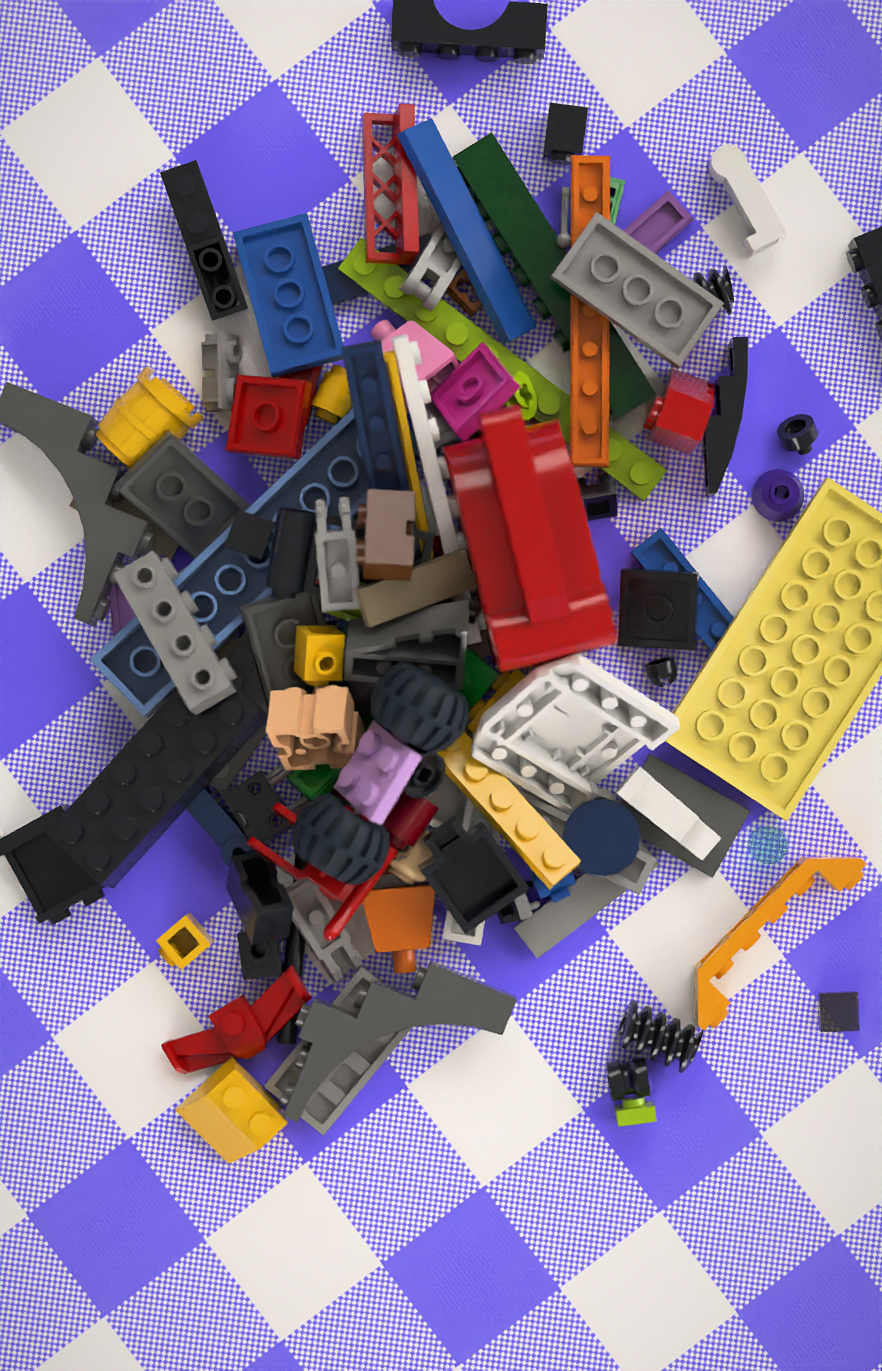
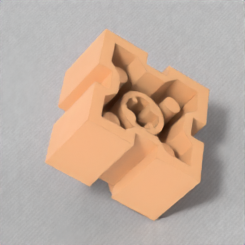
[266,685,365,771]

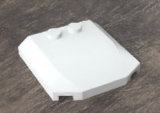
[471,653,680,815]

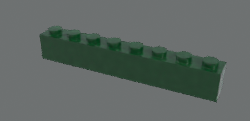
[452,132,656,423]

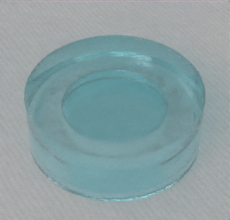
[748,826,788,864]

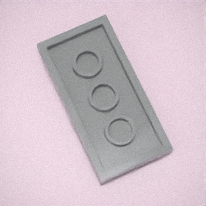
[550,212,724,369]

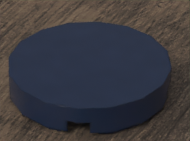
[563,799,641,877]

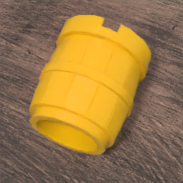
[95,365,204,468]

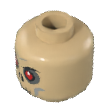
[387,830,433,886]

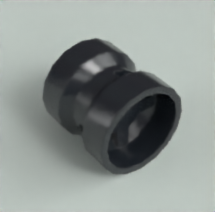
[606,1057,650,1101]

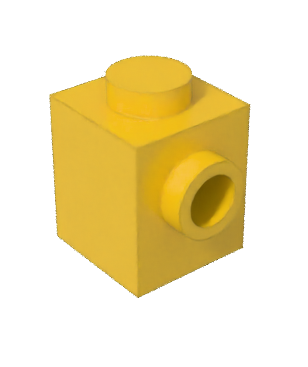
[293,625,345,686]
[156,912,215,970]

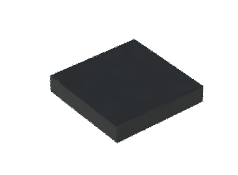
[618,568,699,650]

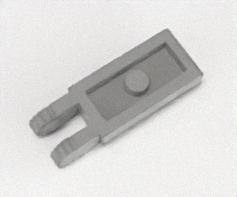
[315,497,360,612]
[286,878,362,983]

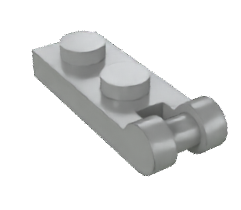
[399,222,462,312]

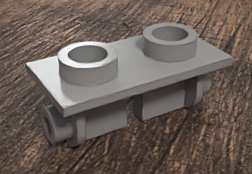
[201,331,242,412]

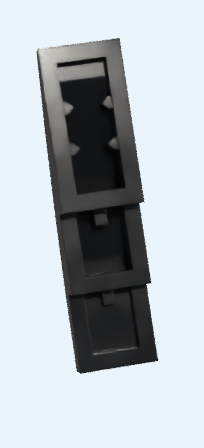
[702,337,748,497]

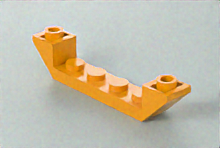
[694,857,867,1030]

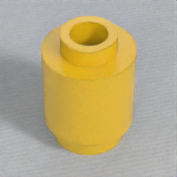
[311,364,352,425]

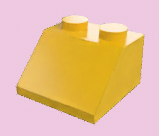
[175,1056,288,1164]

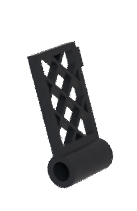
[266,507,435,599]

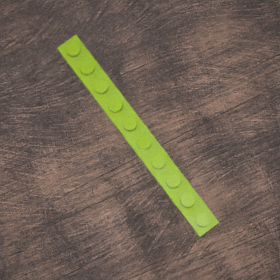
[338,238,667,502]

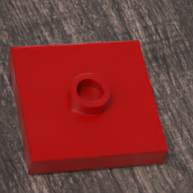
[225,375,312,459]

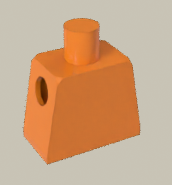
[363,883,435,973]

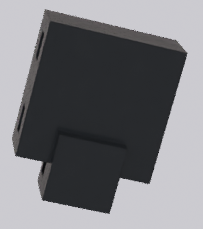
[418,815,530,934]

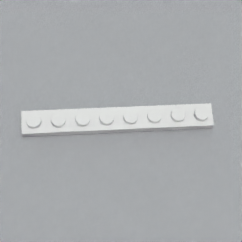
[391,334,486,645]

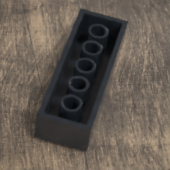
[46,681,268,888]

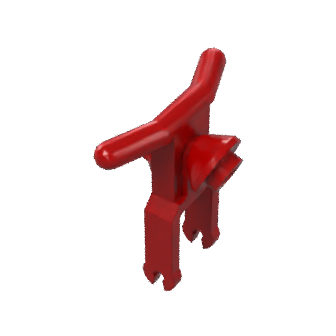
[247,802,398,941]

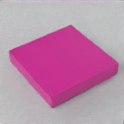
[430,342,521,442]

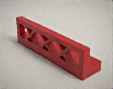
[362,103,419,265]

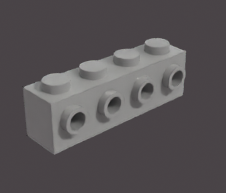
[113,550,237,715]

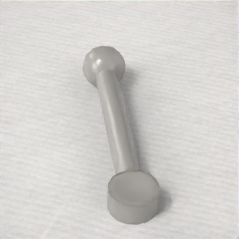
[556,187,571,248]

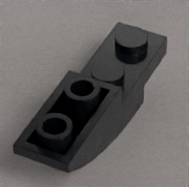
[160,160,248,321]

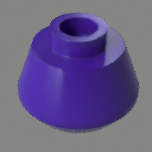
[752,469,804,522]

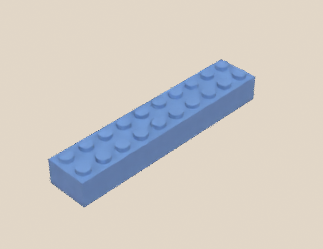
[90,409,420,718]

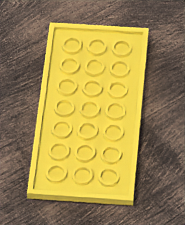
[665,477,882,821]

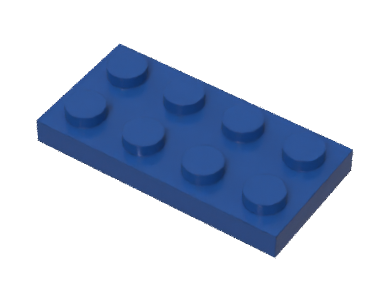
[233,213,344,378]

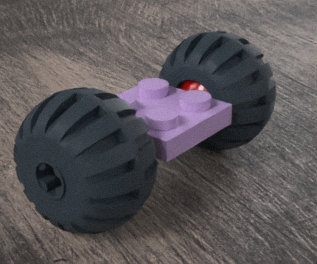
[292,662,469,885]

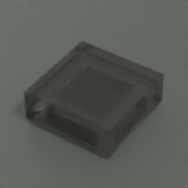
[818,991,860,1032]

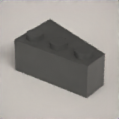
[344,599,469,690]

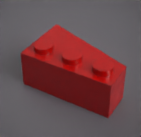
[643,368,715,455]

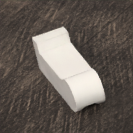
[708,144,788,258]
[614,766,721,861]

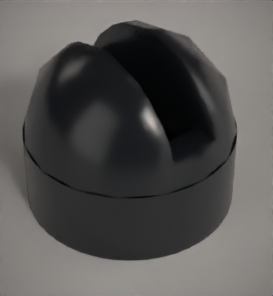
[644,656,677,688]

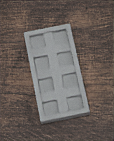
[264,965,412,1136]

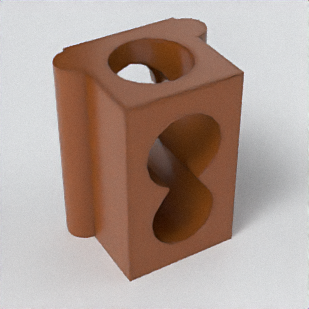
[445,269,483,318]

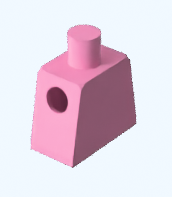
[371,320,459,413]

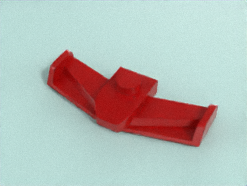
[161,965,312,1075]

